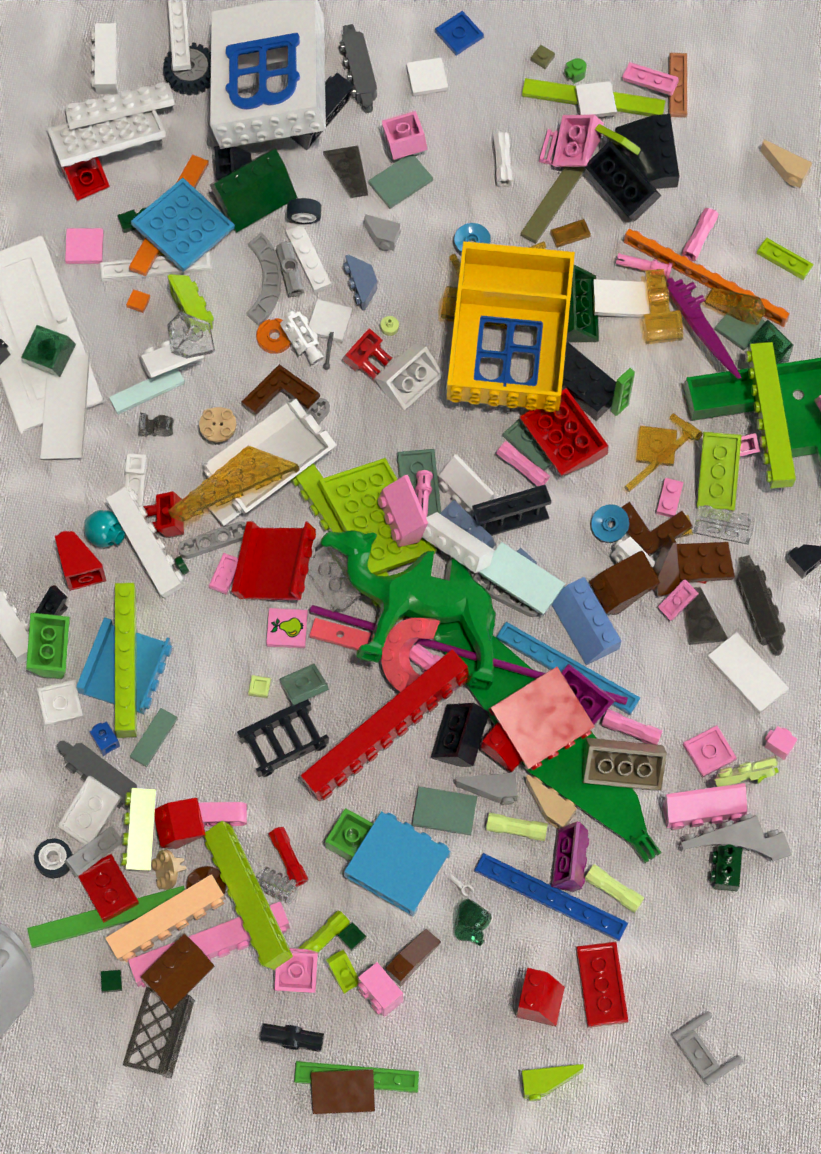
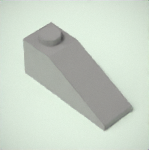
[456,773,518,805]

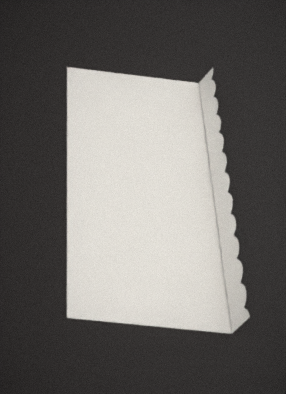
[40,353,90,459]

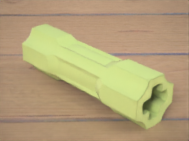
[486,812,548,841]
[585,864,644,913]

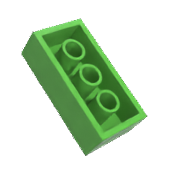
[325,808,374,861]

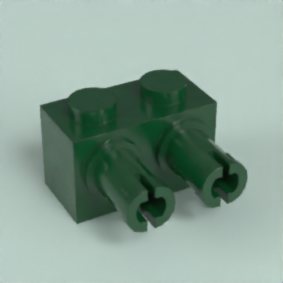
[710,844,742,892]

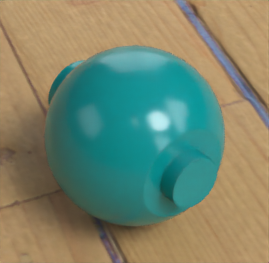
[84,510,125,548]

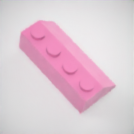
[663,783,747,830]

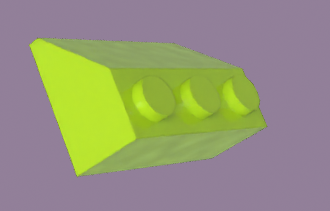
[167,274,214,337]

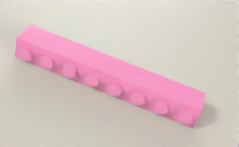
[128,901,290,987]

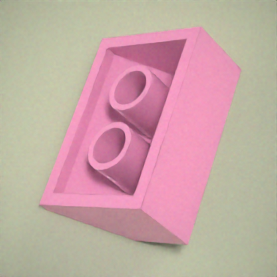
[378,475,428,547]

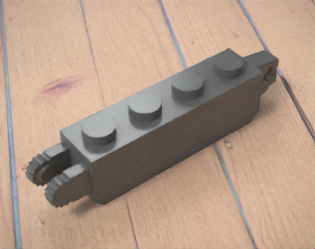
[339,24,377,113]
[57,740,137,810]

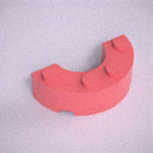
[381,618,440,692]

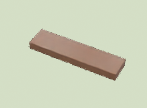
[669,53,687,118]

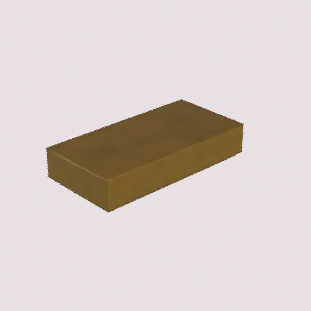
[550,219,591,248]

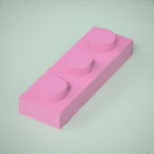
[622,62,679,96]

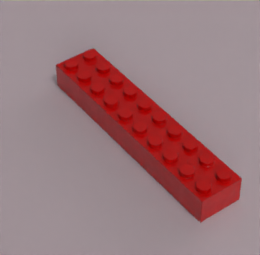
[300,649,469,801]

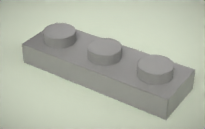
[64,826,122,877]

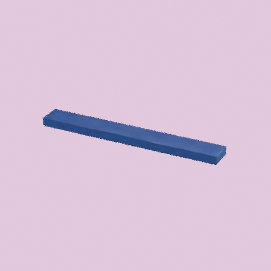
[474,853,628,942]

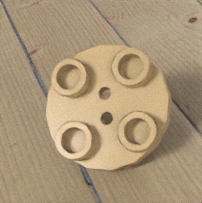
[199,407,237,442]
[152,849,186,890]

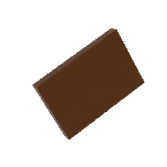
[311,1069,375,1114]

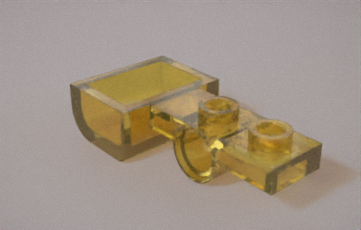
[642,269,683,344]

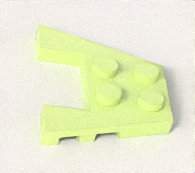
[715,755,778,787]

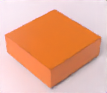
[126,289,151,313]

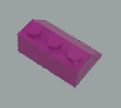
[560,664,615,725]
[552,821,589,892]

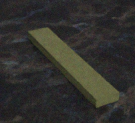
[520,166,586,244]

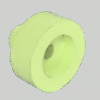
[381,316,399,336]

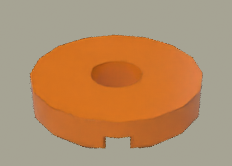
[256,318,292,354]

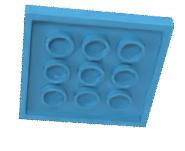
[131,178,235,272]

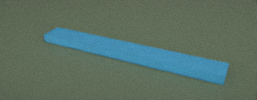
[496,622,640,715]

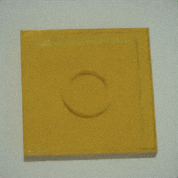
[636,426,677,466]

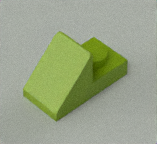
[326,950,358,994]

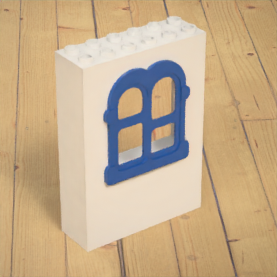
[210,0,326,149]

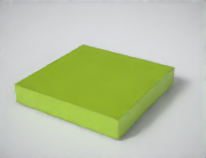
[595,124,641,155]

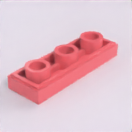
[310,618,371,650]

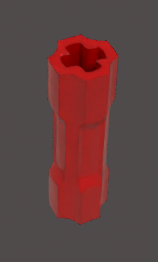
[268,826,309,887]

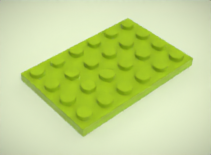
[318,458,437,575]

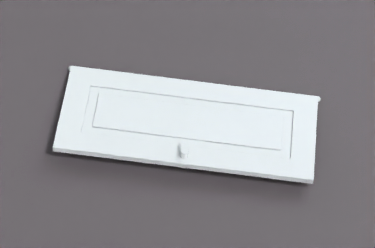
[0,235,104,434]

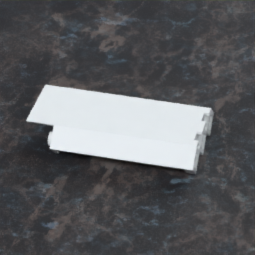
[195,399,336,526]

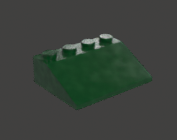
[210,148,298,233]

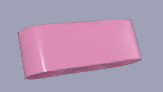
[199,802,247,827]

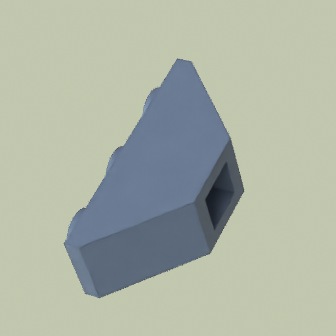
[343,255,378,311]

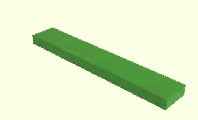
[294,1061,419,1093]

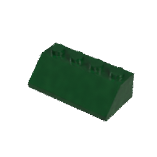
[566,265,599,343]

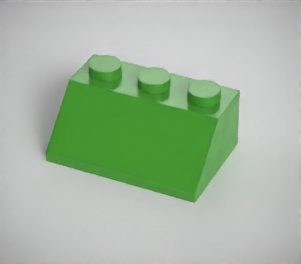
[26,613,70,679]

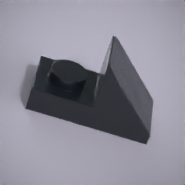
[35,585,68,616]

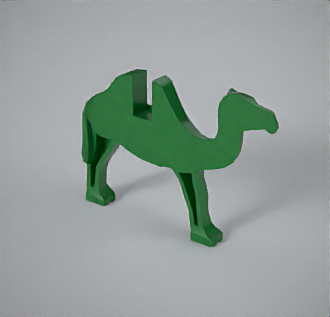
[321,530,496,690]

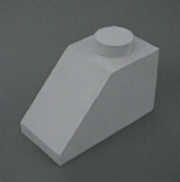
[364,214,400,251]

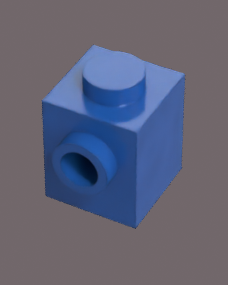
[90,721,120,756]

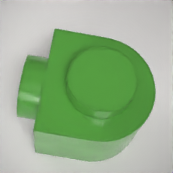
[564,58,587,84]

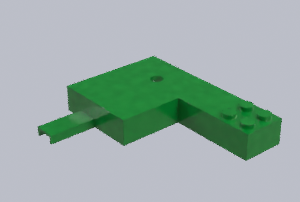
[684,358,821,467]

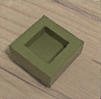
[531,45,555,69]

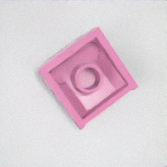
[275,948,318,993]

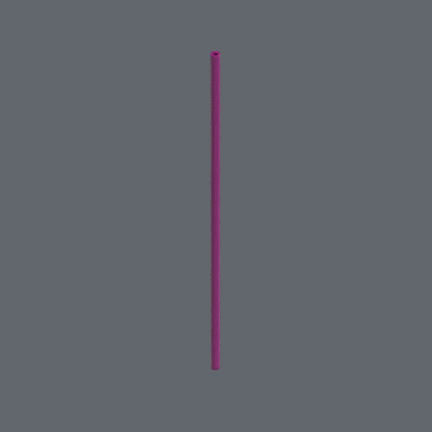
[310,605,628,705]

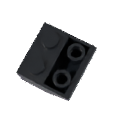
[214,146,252,180]

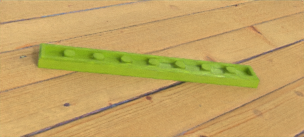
[522,78,665,116]

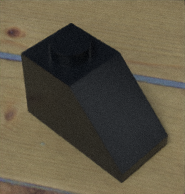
[787,544,821,579]

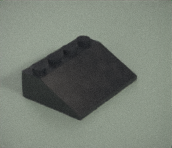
[615,114,680,189]

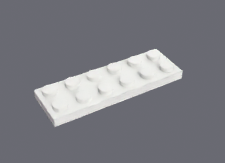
[65,82,175,129]

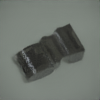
[138,412,174,437]

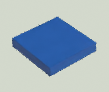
[435,11,484,56]

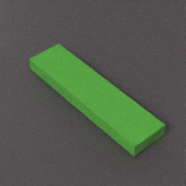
[611,368,635,416]

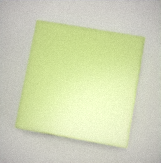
[248,675,271,699]

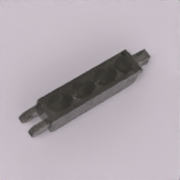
[736,555,786,656]

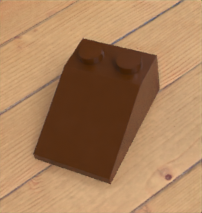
[589,550,660,614]

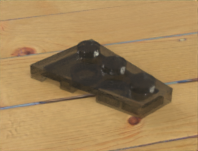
[323,146,368,198]
[683,587,728,645]

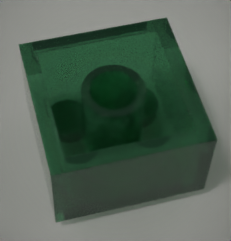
[21,325,76,377]

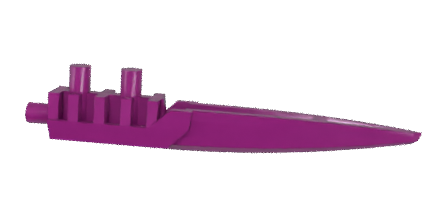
[666,278,741,379]

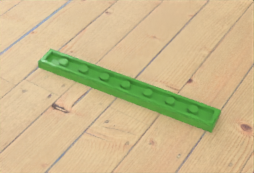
[27,886,185,949]

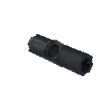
[260,1023,324,1052]

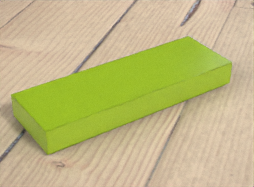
[756,237,813,280]

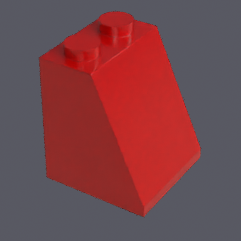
[55,531,107,591]
[517,967,565,1027]

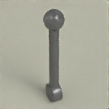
[323,332,334,370]

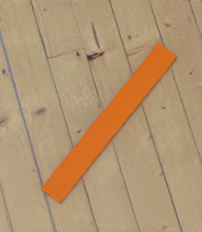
[129,154,209,276]

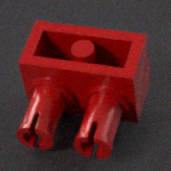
[342,328,393,380]
[143,491,184,538]

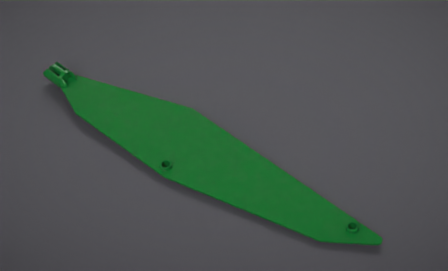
[434,621,661,863]

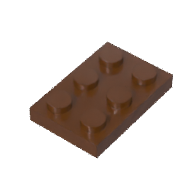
[677,542,735,582]

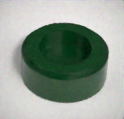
[175,555,190,575]

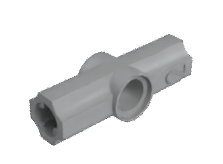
[276,241,304,297]

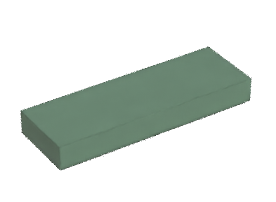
[130,708,178,767]

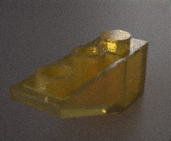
[704,287,766,325]

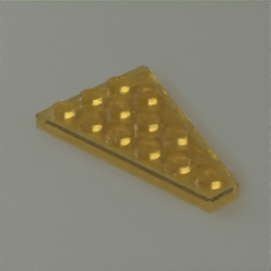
[169,445,300,522]

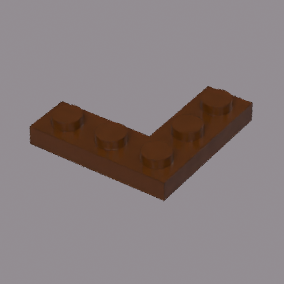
[241,364,320,415]
[621,502,693,556]

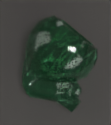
[454,898,492,946]

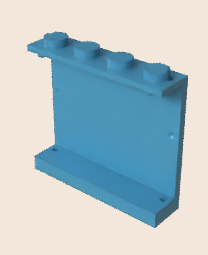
[76,617,173,714]
[344,811,451,917]

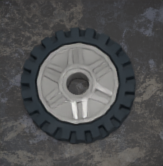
[163,42,211,96]

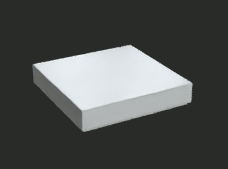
[407,57,448,96]
[575,81,617,117]
[309,299,353,343]
[37,680,84,727]

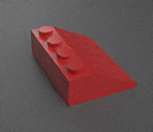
[519,388,609,476]

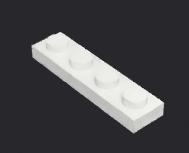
[286,224,331,293]

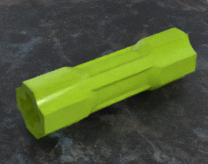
[298,910,350,953]

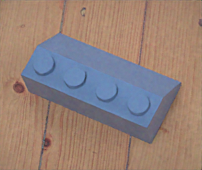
[552,577,622,665]

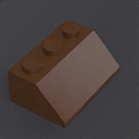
[140,933,215,1010]

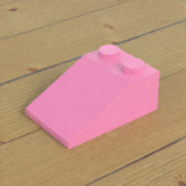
[553,114,604,167]

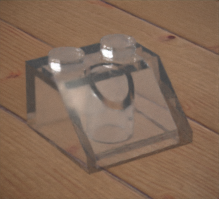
[167,312,215,359]

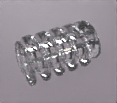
[256,866,298,905]

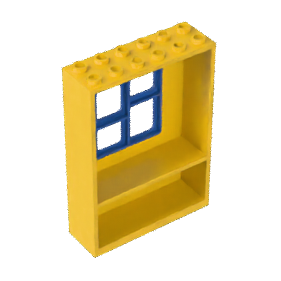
[447,241,575,412]

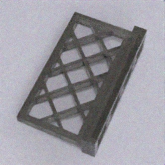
[123,986,195,1079]

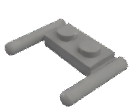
[672,1011,743,1086]

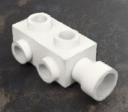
[280,310,324,365]

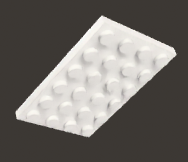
[47,110,166,167]

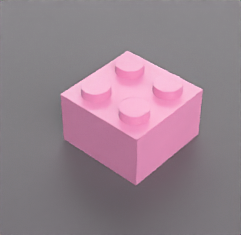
[382,111,428,160]
[358,962,403,1017]

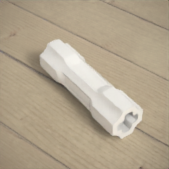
[494,132,512,187]

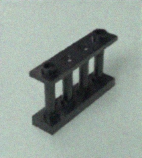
[472,484,552,536]
[237,699,329,778]

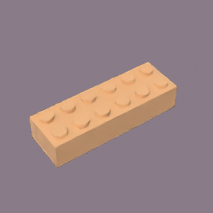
[106,874,226,962]

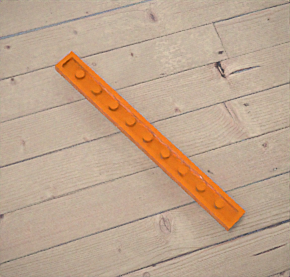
[624,229,790,327]

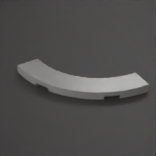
[246,232,282,326]

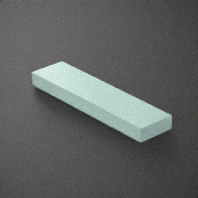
[109,368,185,414]

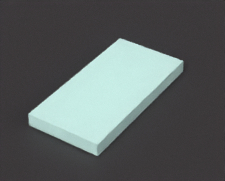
[480,542,565,616]

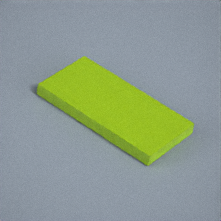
[697,432,742,510]

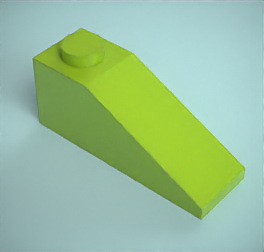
[521,1064,584,1101]

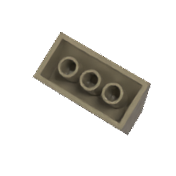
[583,738,667,791]

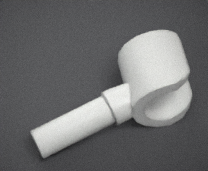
[449,875,474,897]

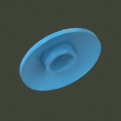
[454,223,491,253]
[591,504,629,542]

